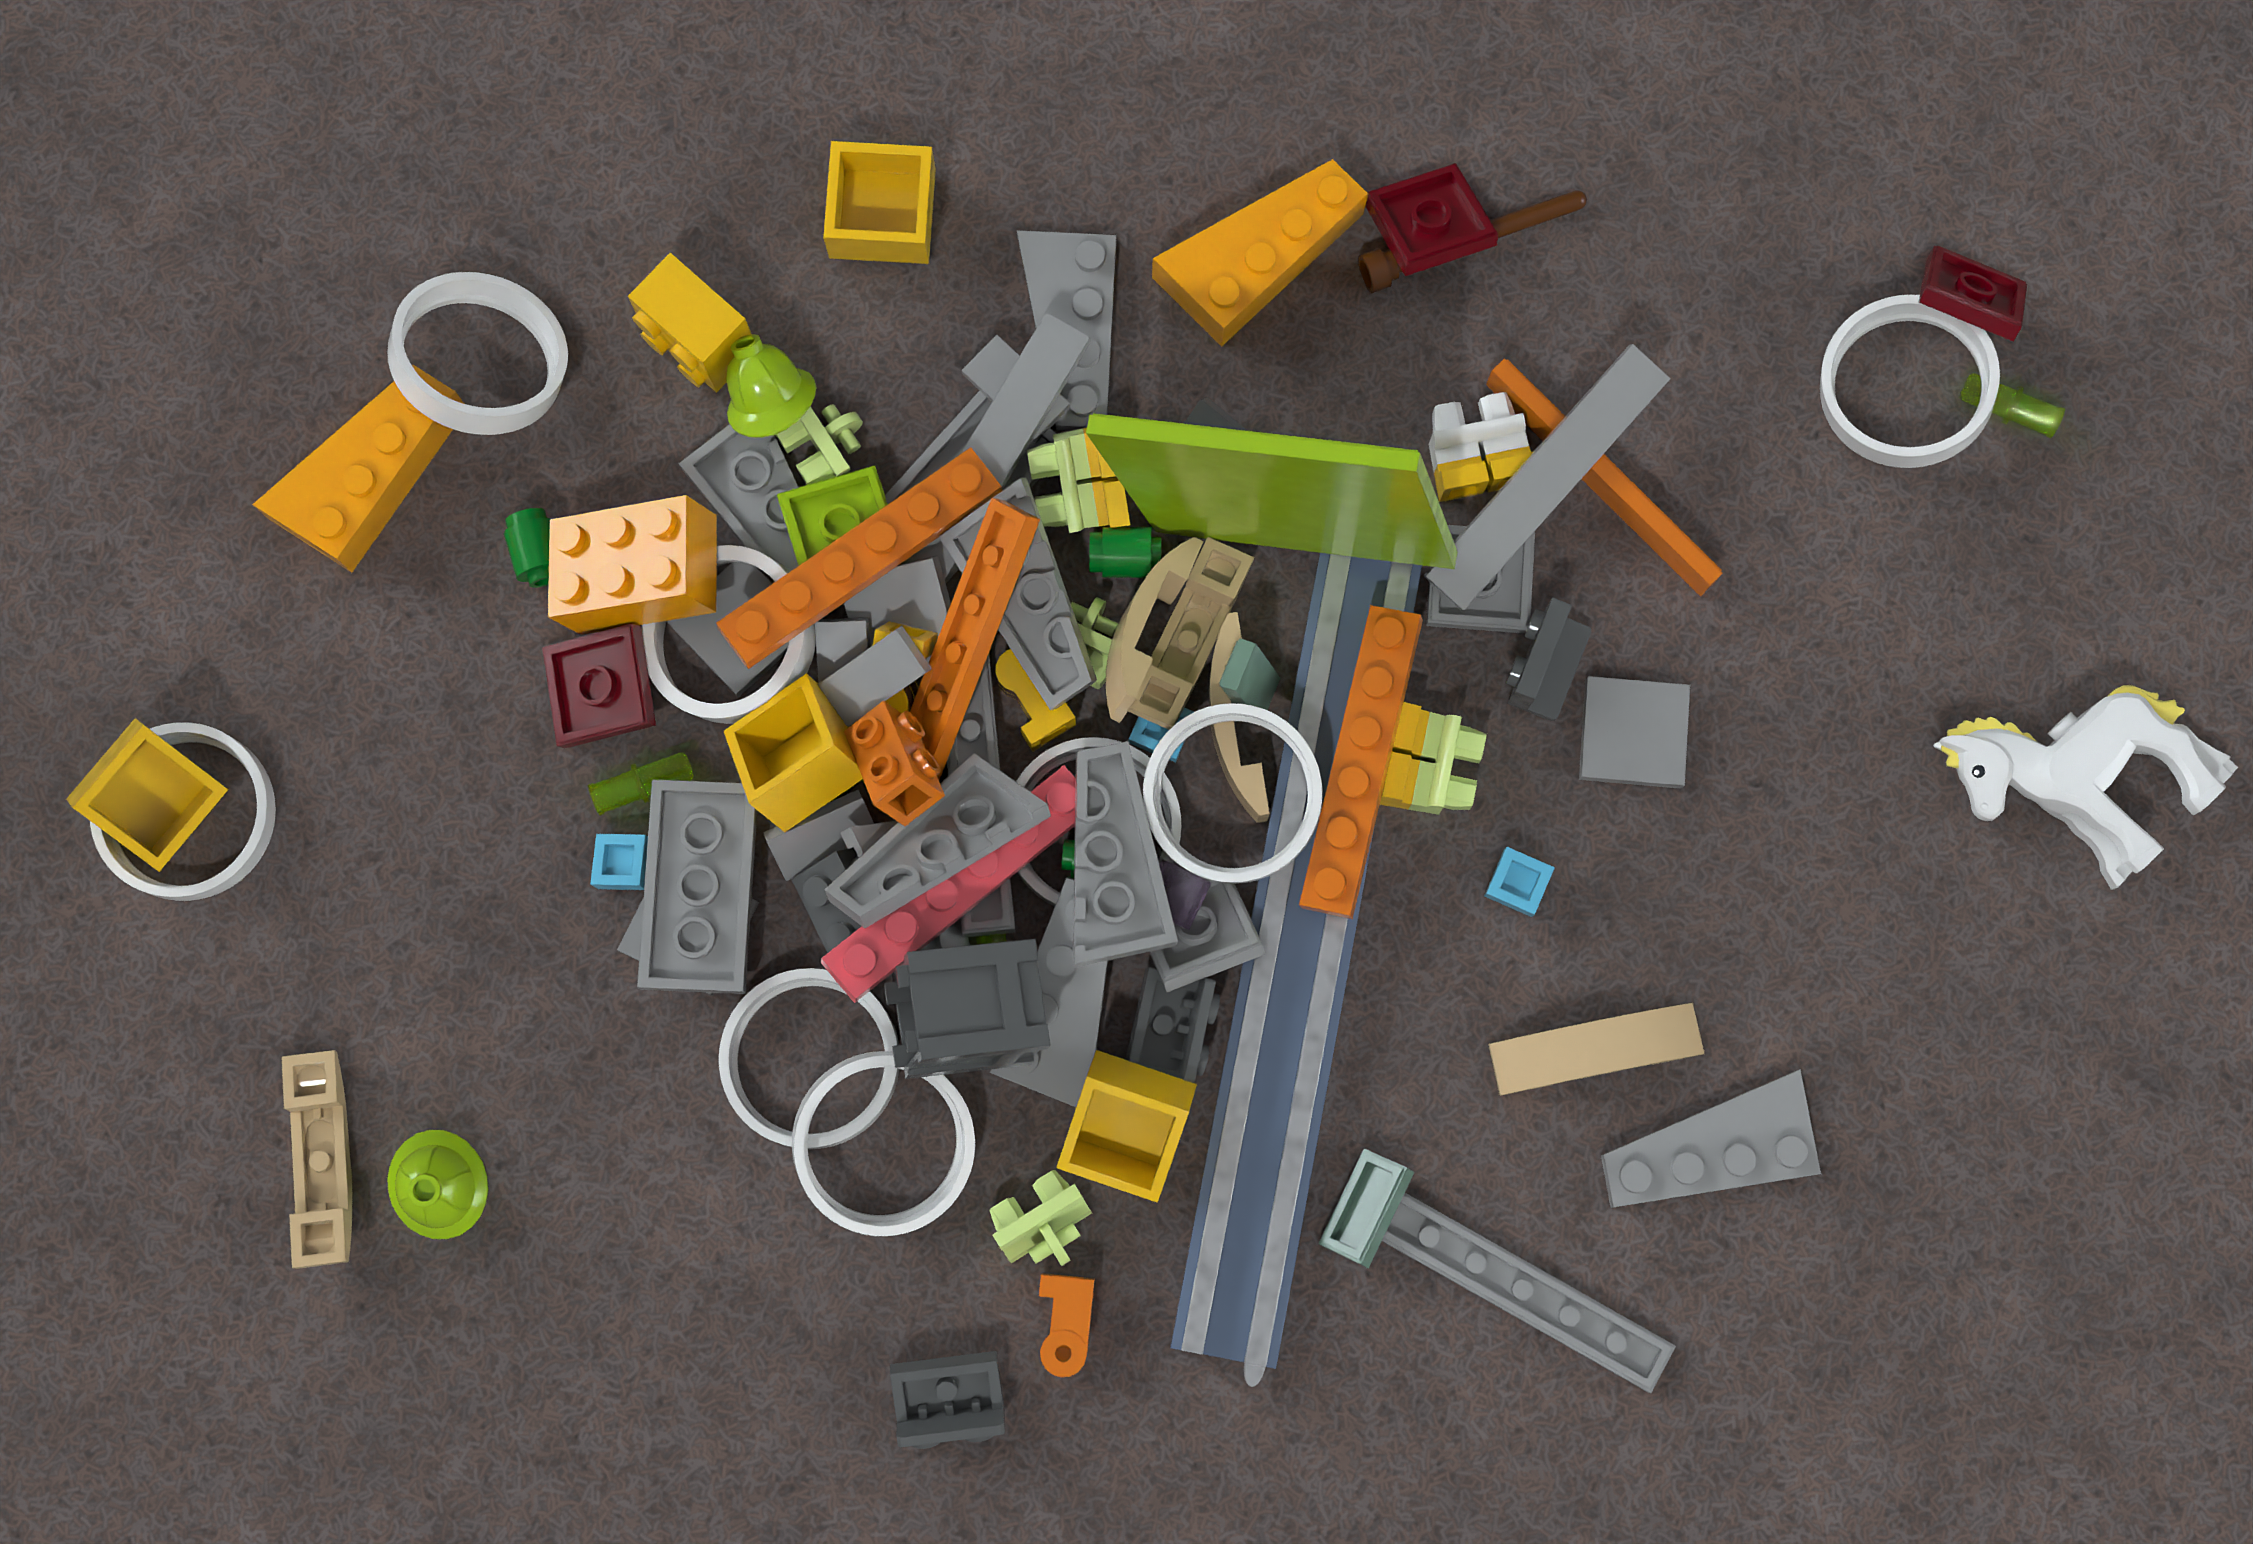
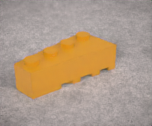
[1152,159,1368,347]
[252,365,465,573]

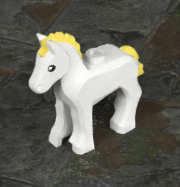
[1933,685,2238,890]

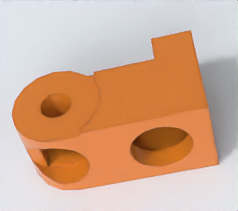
[1039,1273,1095,1377]

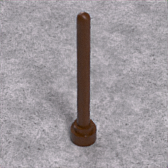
[1358,190,1587,293]

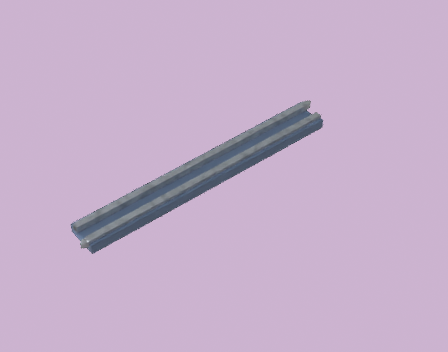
[1170,553,1422,1387]

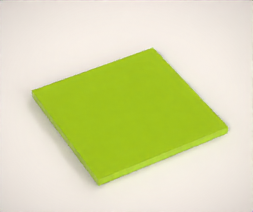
[1086,413,1458,569]

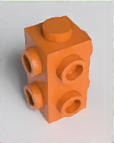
[844,700,945,826]

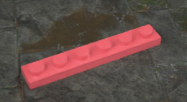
[821,765,1076,1003]

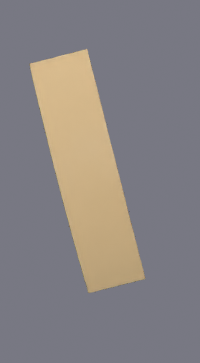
[1106,537,1204,723]
[1128,537,1254,730]
[1209,612,1270,823]
[1488,1003,1704,1096]
[282,1050,352,1269]

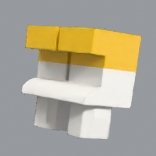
[1428,392,1533,502]

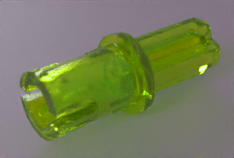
[1960,373,2065,438]
[588,752,694,816]

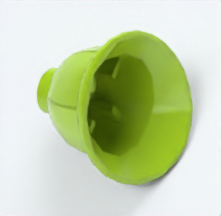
[726,334,816,438]
[387,1130,488,1239]

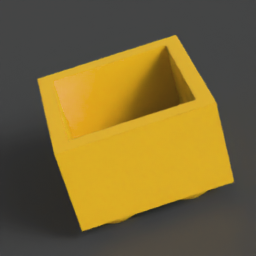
[823,141,936,264]
[628,253,752,393]
[724,673,863,832]
[66,718,228,872]
[1056,1050,1197,1203]

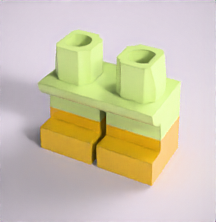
[1027,428,1130,533]
[1380,702,1487,815]

